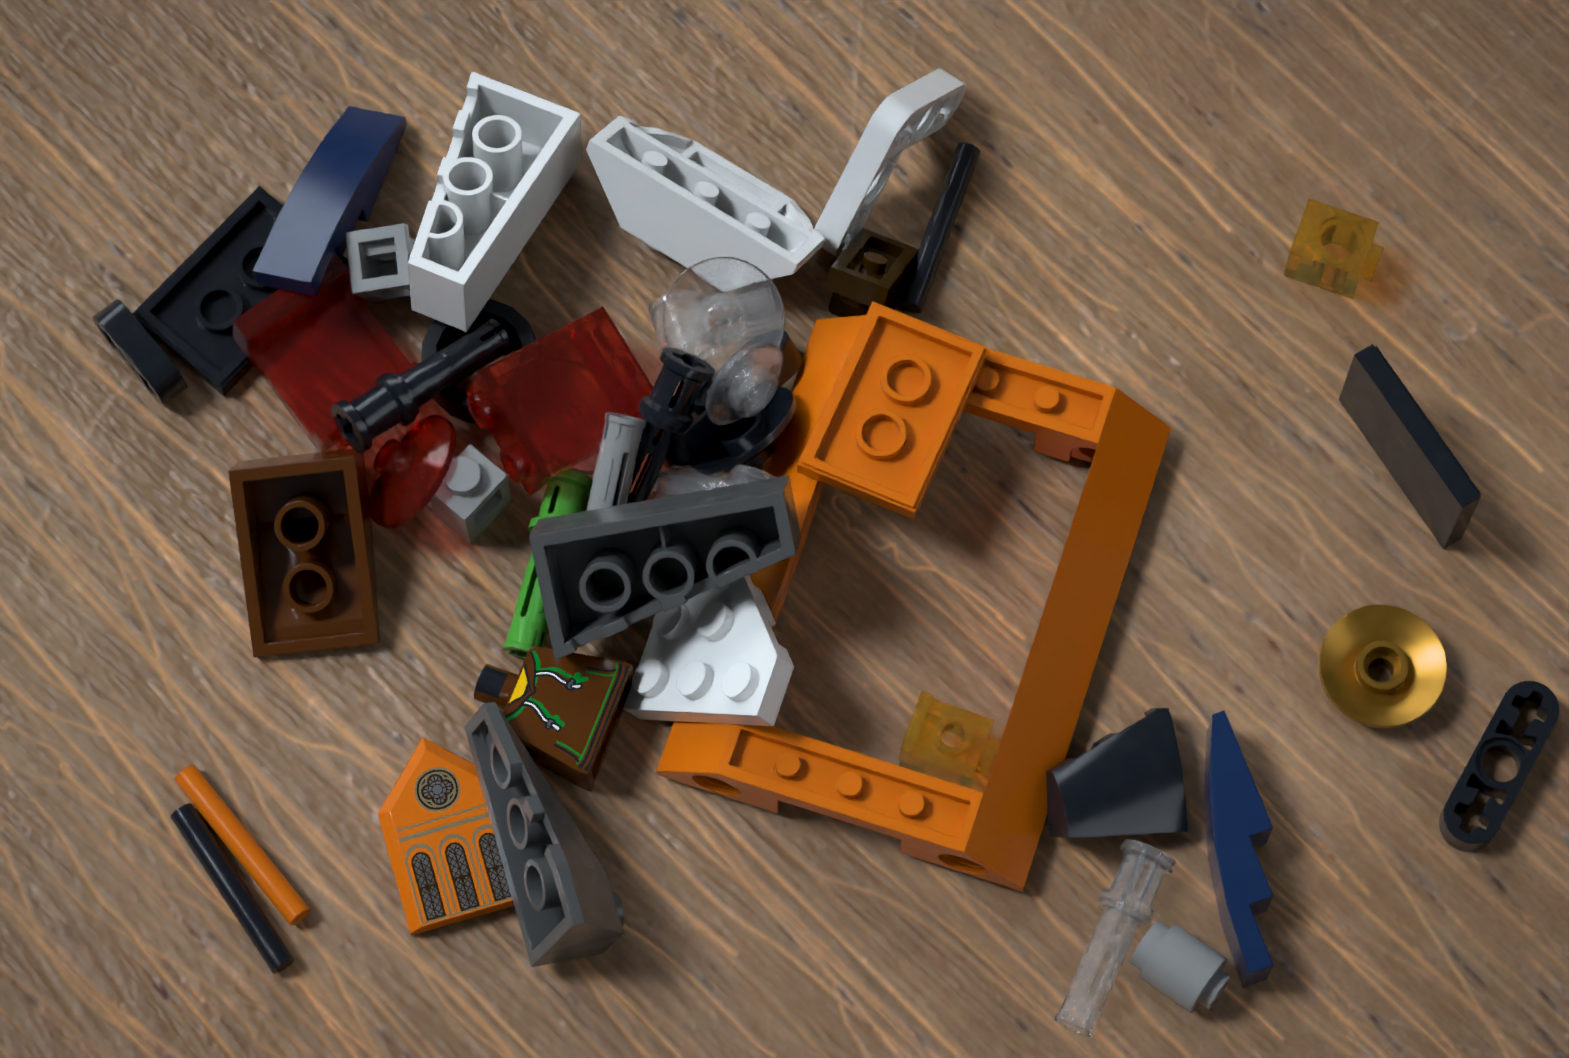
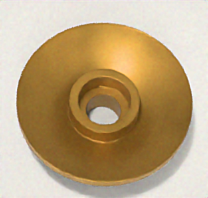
[1318,604,1447,728]

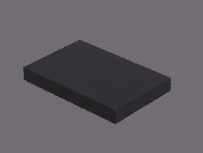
[132,186,349,396]
[1339,344,1481,549]

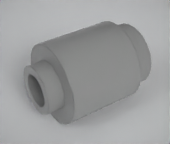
[1129,920,1231,1013]

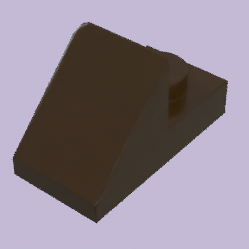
[824,228,919,317]

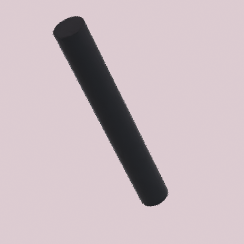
[899,142,980,314]
[170,803,295,974]

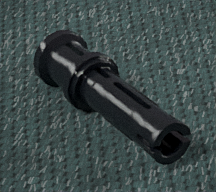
[331,318,512,453]
[627,347,715,504]

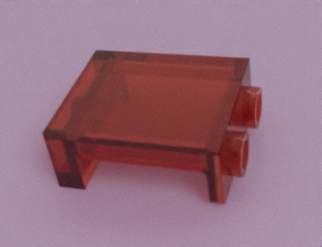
[233,252,418,452]
[466,306,653,495]

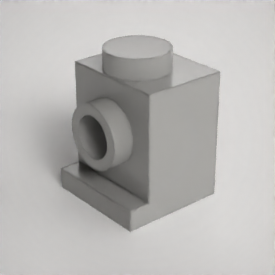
[345,223,415,303]
[424,444,512,545]

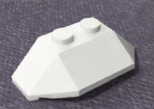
[586,115,825,289]

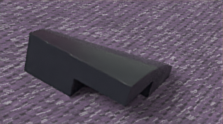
[1046,708,1187,838]

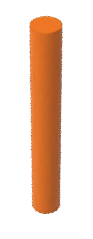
[174,765,311,926]

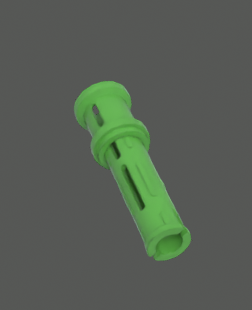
[502,467,593,659]

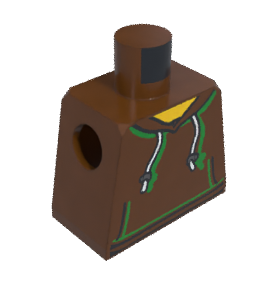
[474,646,634,792]

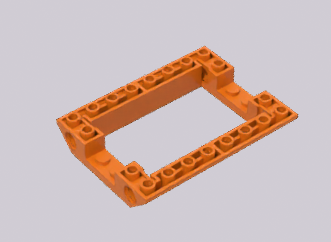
[656,315,1171,892]

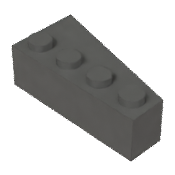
[529,475,801,660]

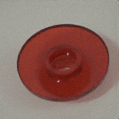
[369,415,456,529]

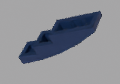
[253,106,407,296]
[1203,710,1274,988]

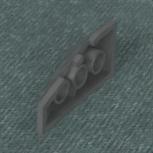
[464,702,624,967]

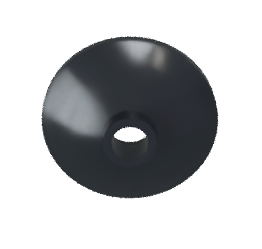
[689,387,797,475]

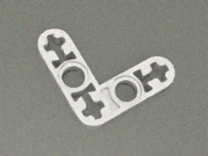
[814,68,967,258]

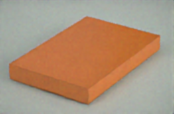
[797,301,989,520]

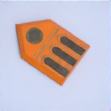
[377,737,514,936]

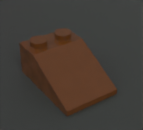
[228,449,380,657]

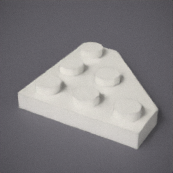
[623,575,794,726]

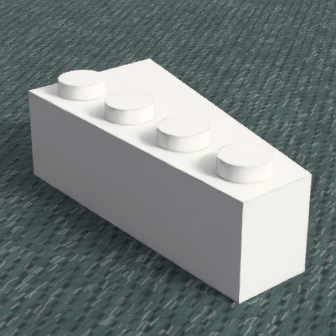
[408,72,581,332]

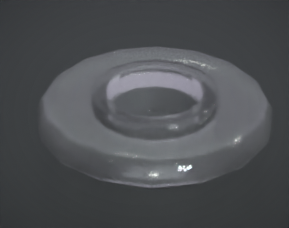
[705,342,784,426]

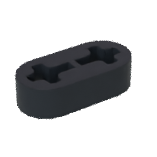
[92,299,188,406]

